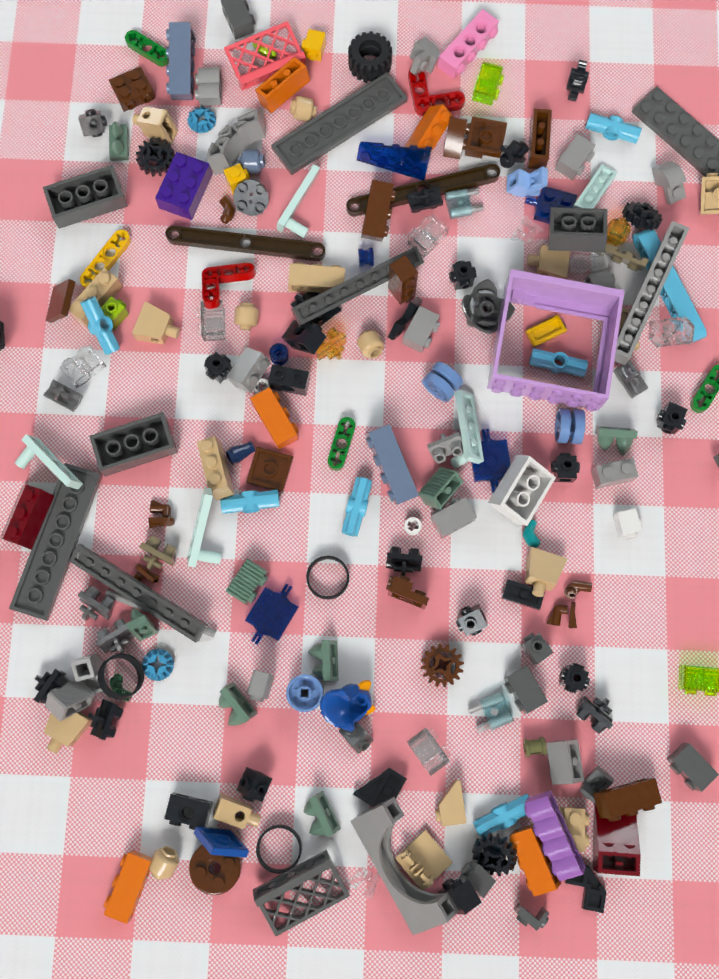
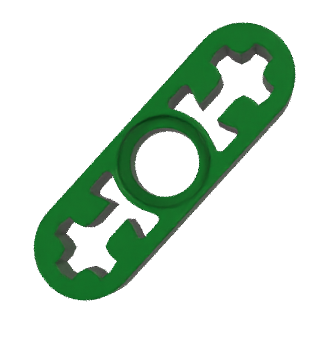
[125,30,169,67]
[690,364,719,413]
[328,417,355,471]

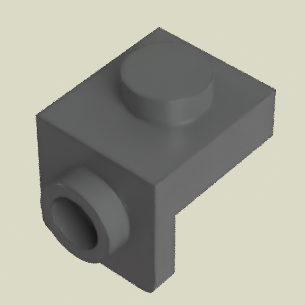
[339,722,373,754]
[579,765,614,803]
[514,903,549,931]

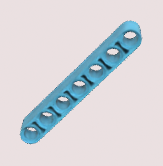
[633,229,707,344]

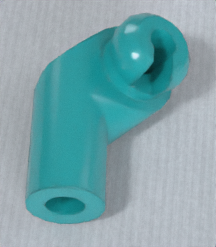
[522,519,540,548]

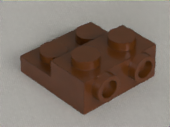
[109,66,156,112]
[462,116,507,159]
[386,575,429,609]

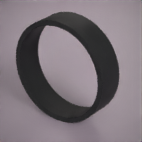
[306,556,349,600]
[98,653,144,700]
[256,825,302,874]

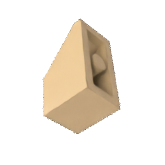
[435,779,467,827]

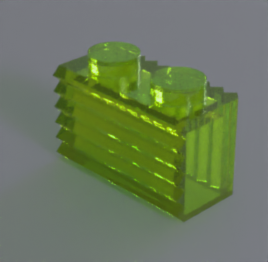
[472,62,505,106]
[678,665,719,697]

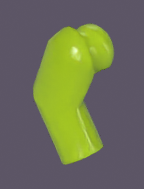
[252,40,277,60]

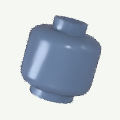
[238,149,265,174]

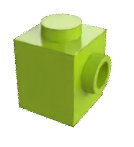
[101,296,129,330]

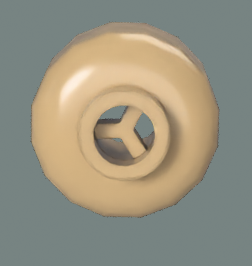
[290,96,317,122]
[234,303,259,331]
[357,330,384,359]
[149,846,179,880]

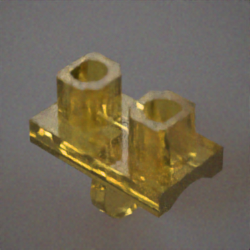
[316,327,346,361]

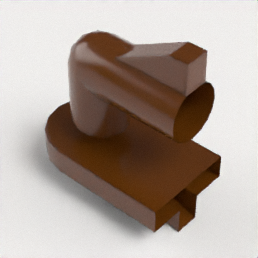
[148,500,175,528]
[133,564,160,583]
[547,602,577,628]

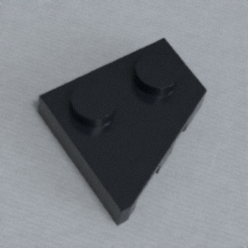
[353,768,407,807]

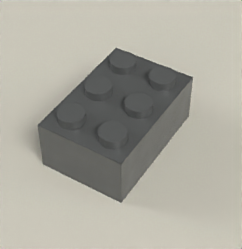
[548,207,607,252]

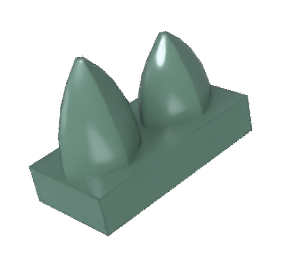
[109,121,129,161]
[595,426,638,455]
[126,608,158,641]
[308,640,339,681]
[219,682,258,726]
[304,791,341,837]

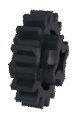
[566,60,589,102]
[136,137,175,177]
[622,201,663,231]
[472,832,518,876]

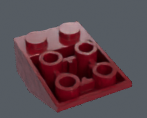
[592,805,641,876]

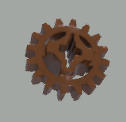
[420,644,464,687]

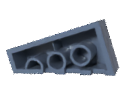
[166,22,196,100]
[365,424,419,505]

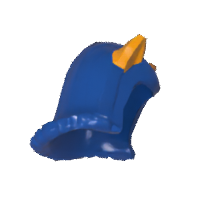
[320,680,375,732]

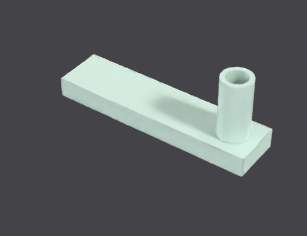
[573,164,617,209]
[276,165,320,238]
[451,390,484,468]
[15,434,83,489]
[187,487,222,567]

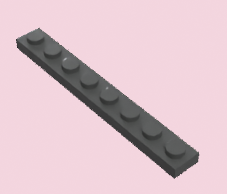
[291,246,424,326]
[69,544,208,643]

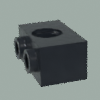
[282,320,326,355]
[268,364,310,396]
[164,793,213,830]
[438,878,482,915]

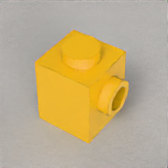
[301,29,326,61]
[223,163,250,194]

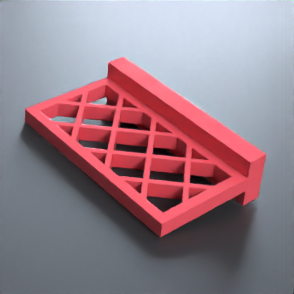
[224,21,306,91]

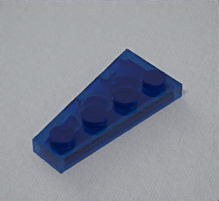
[356,142,433,181]

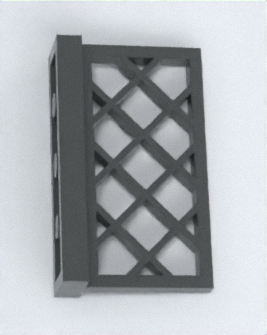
[253,849,350,936]

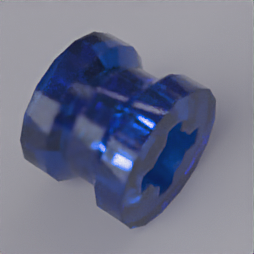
[358,248,374,267]
[269,343,289,366]

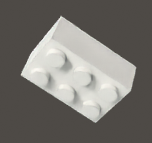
[488,455,556,526]

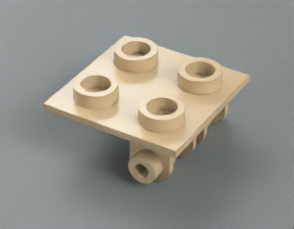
[395,830,453,890]

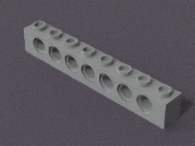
[614,221,690,365]

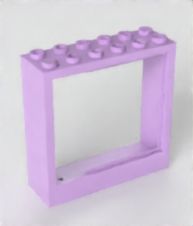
[487,269,625,411]

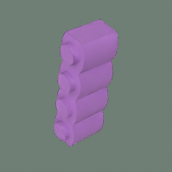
[524,790,586,881]

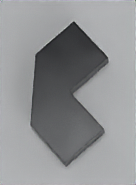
[388,297,422,340]
[564,865,606,913]

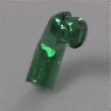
[109,674,133,702]

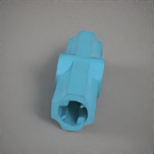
[585,113,642,144]
[80,296,120,355]
[529,348,588,377]
[342,477,372,537]
[220,490,280,514]
[473,794,529,837]

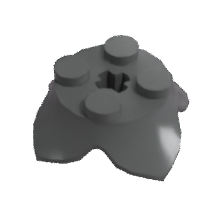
[461,279,515,334]

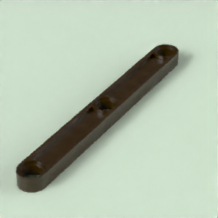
[346,164,500,217]
[165,226,326,261]

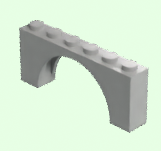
[350,797,459,935]

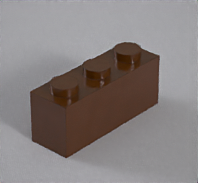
[527,108,552,169]
[361,179,396,242]
[388,255,418,305]
[593,778,662,822]

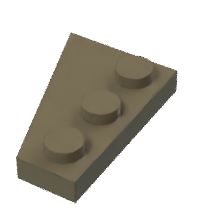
[594,243,648,272]

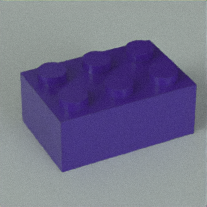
[155,152,213,220]

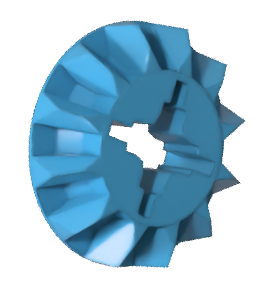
[187,105,216,133]
[142,649,174,681]

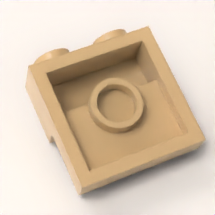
[700,173,719,215]
[558,807,590,852]

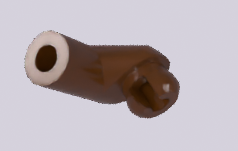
[219,197,235,224]
[564,580,592,599]

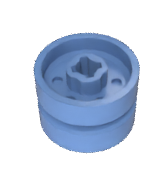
[422,362,463,402]
[555,408,585,444]
[286,674,324,712]

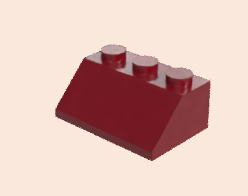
[0,484,54,550]

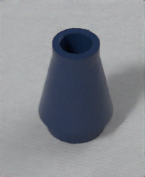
[225,441,255,465]

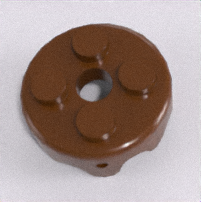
[189,845,242,895]

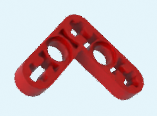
[408,68,465,116]
[202,263,256,309]

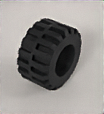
[348,31,392,83]

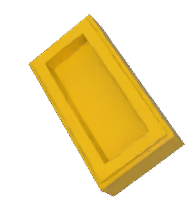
[525,315,567,348]

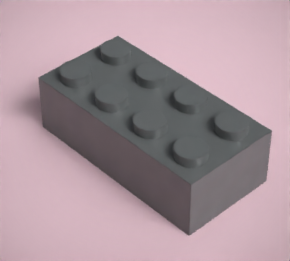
[43,165,128,229]
[89,412,178,477]

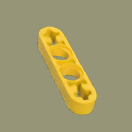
[80,230,131,288]

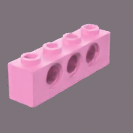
[438,9,499,79]

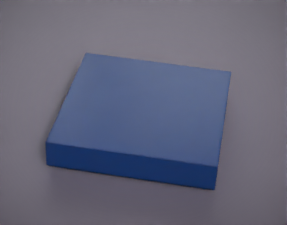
[193,827,249,858]

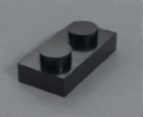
[501,579,545,610]

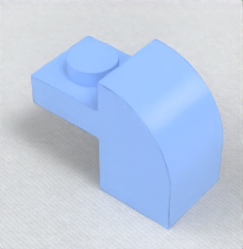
[506,166,548,197]

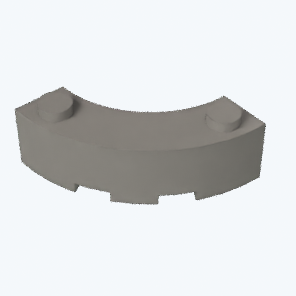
[206,109,266,175]

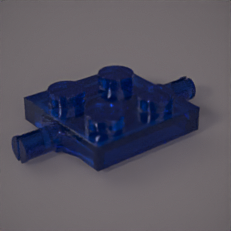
[525,186,578,224]
[471,429,511,493]
[245,583,299,645]

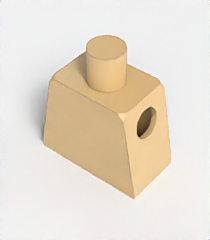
[132,107,178,145]
[526,245,570,279]
[132,302,180,344]
[525,547,568,597]
[44,712,93,753]
[213,793,261,829]

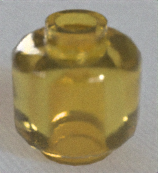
[606,218,631,246]

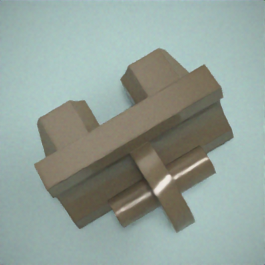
[139,535,177,570]

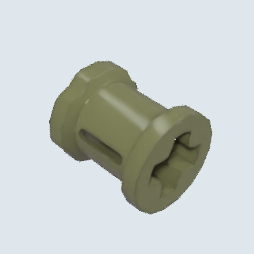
[523,737,547,757]

